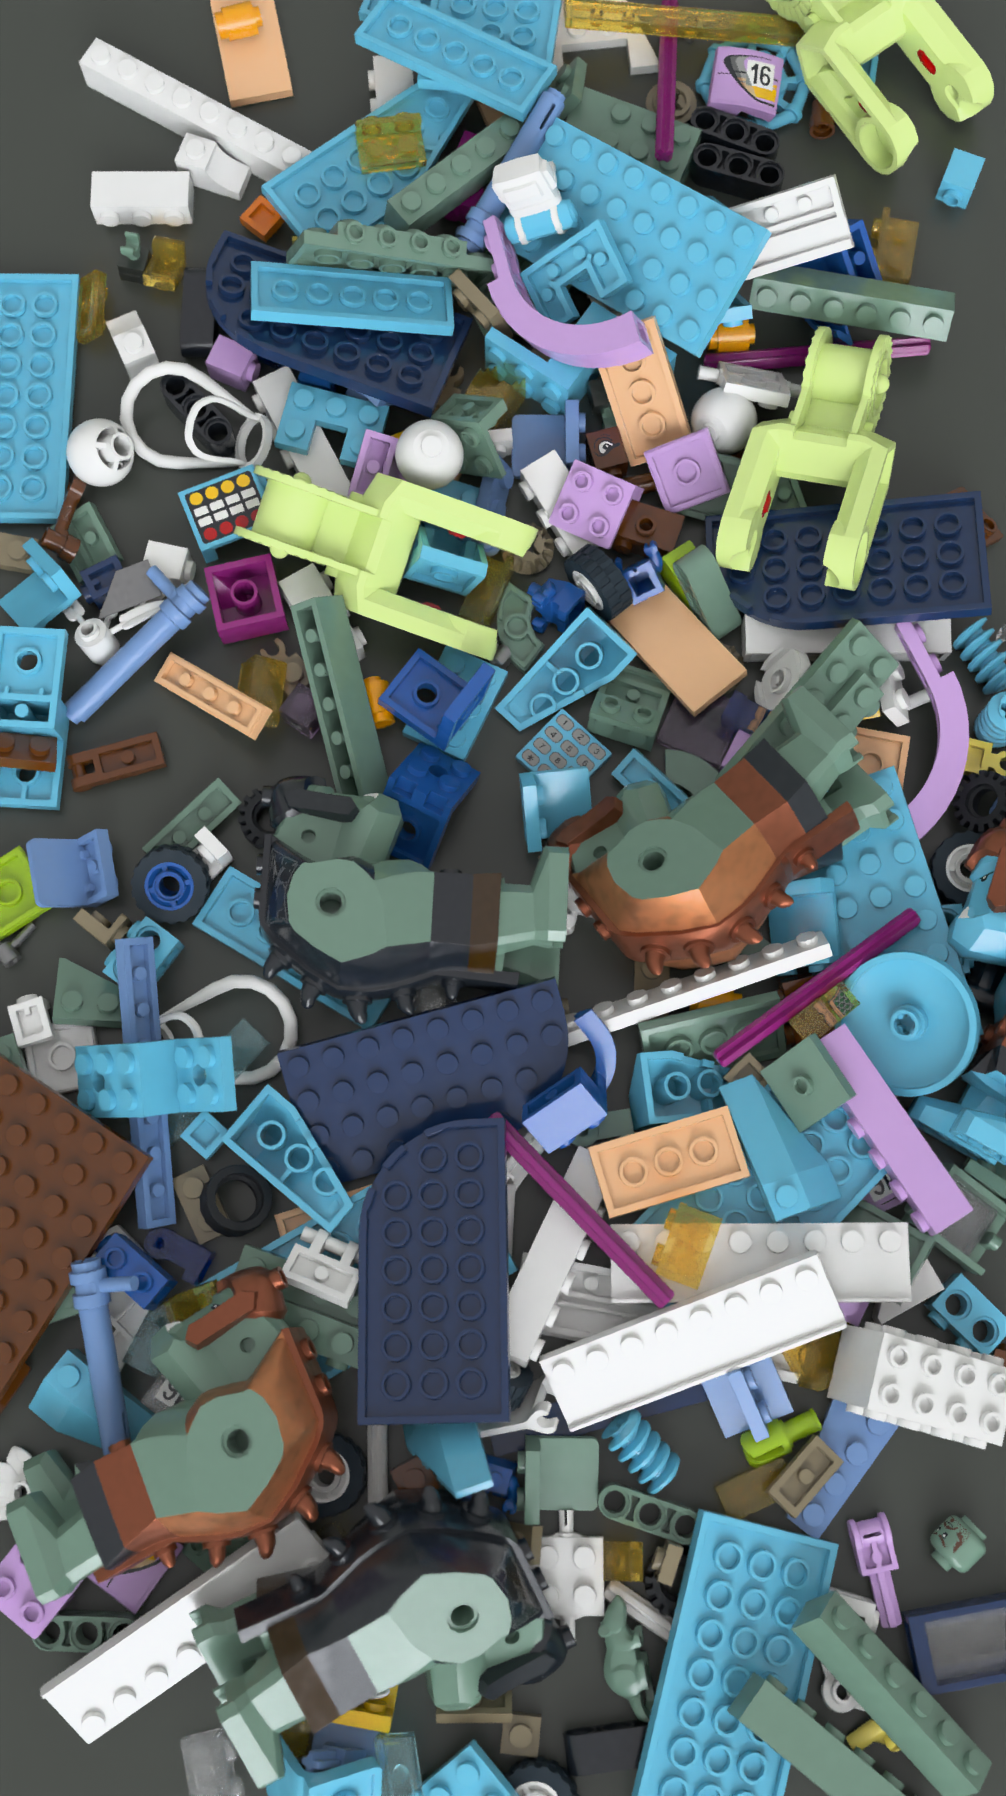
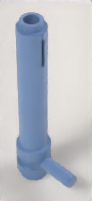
[455,87,566,254]
[65,565,210,724]
[68,1257,139,1456]

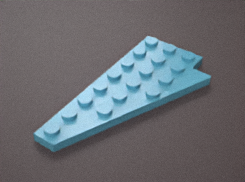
[261,83,474,237]

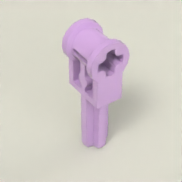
[847,1512,902,1628]

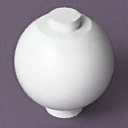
[690,387,757,455]
[66,418,134,487]
[395,419,464,490]

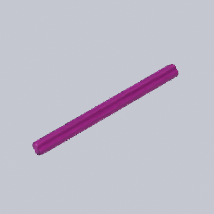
[655,0,678,162]
[703,336,931,369]
[713,908,921,1067]
[488,1112,675,1309]

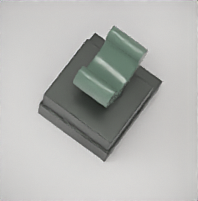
[117,231,157,285]
[587,379,617,429]

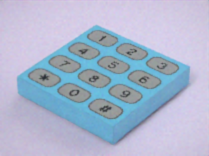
[515,708,612,779]

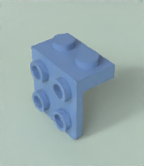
[512,400,586,479]
[26,829,119,908]

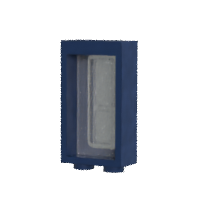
[901,1592,1006,1696]

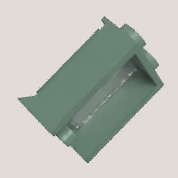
[901,1162,1006,1276]

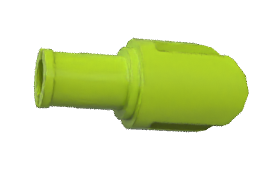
[740,1408,823,1468]

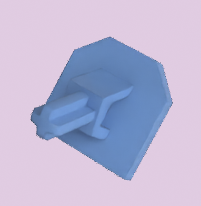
[301,1723,390,1787]

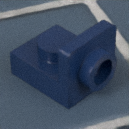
[79,554,123,611]

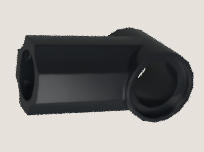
[966,960,1006,1017]

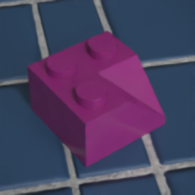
[204,553,289,645]

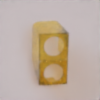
[465,366,526,430]

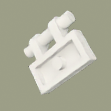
[282,1226,359,1309]

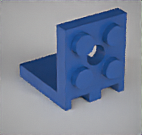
[378,648,495,751]
[383,742,481,870]

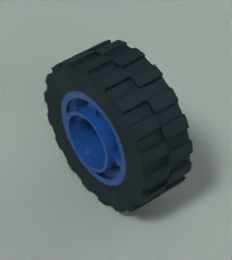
[130,843,212,924]

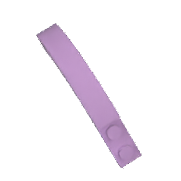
[483,215,654,368]
[894,622,969,840]

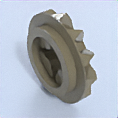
[646,81,697,123]
[501,522,554,574]

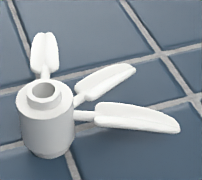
[63,599,164,666]

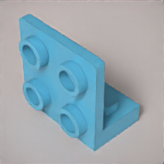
[0,538,82,628]
[519,766,592,853]

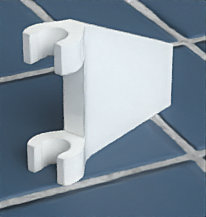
[478,1374,559,1438]

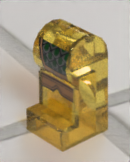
[788,981,861,1040]

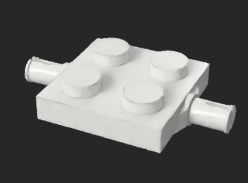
[696,361,801,410]
[531,1510,605,1641]

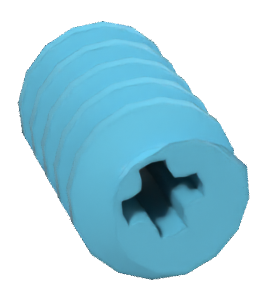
[952,617,1006,695]
[974,691,1006,748]
[601,1409,680,1495]

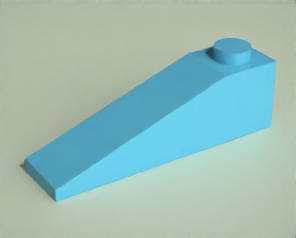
[495,607,638,731]
[629,1050,731,1130]
[718,1074,842,1223]
[220,1084,354,1234]
[28,1349,155,1448]
[403,1423,494,1499]

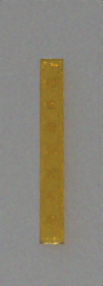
[563,0,805,47]

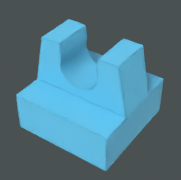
[180,1112,228,1161]

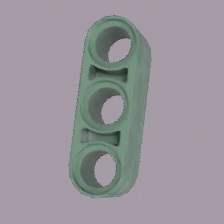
[673,544,742,640]
[597,1482,697,1545]
[32,1609,142,1653]

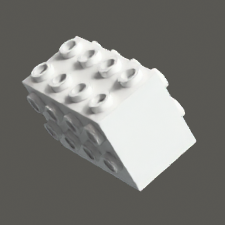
[827,1321,1006,1450]

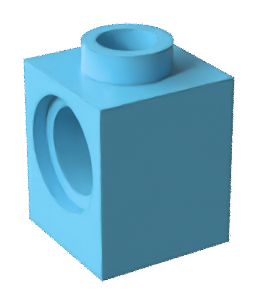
[935,148,985,209]

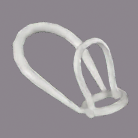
[120,361,273,470]
[159,975,298,1085]

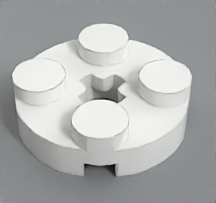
[754,647,811,713]

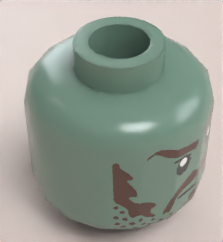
[930,1515,987,1573]

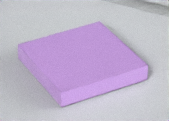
[644,427,731,513]

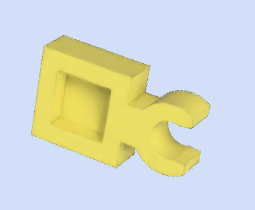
[963,738,1006,777]

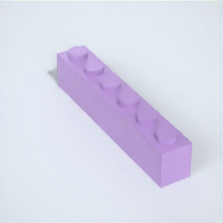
[820,1023,974,1237]

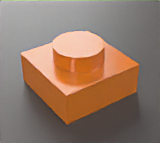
[239,195,285,243]

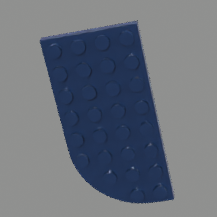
[205,230,473,418]
[705,491,992,630]
[277,976,569,1183]
[357,1118,511,1426]

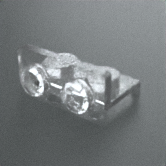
[180,1727,245,1796]

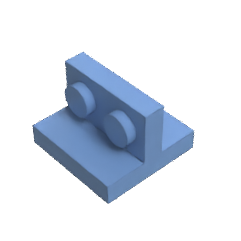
[702,1357,794,1442]

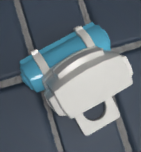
[492,153,578,246]

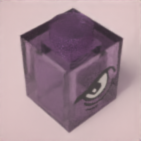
[279,682,320,739]

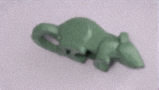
[598,1595,655,1723]

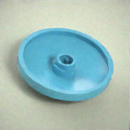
[834,951,981,1097]

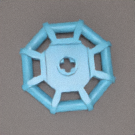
[695,28,810,130]

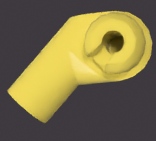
[846,1719,900,1752]

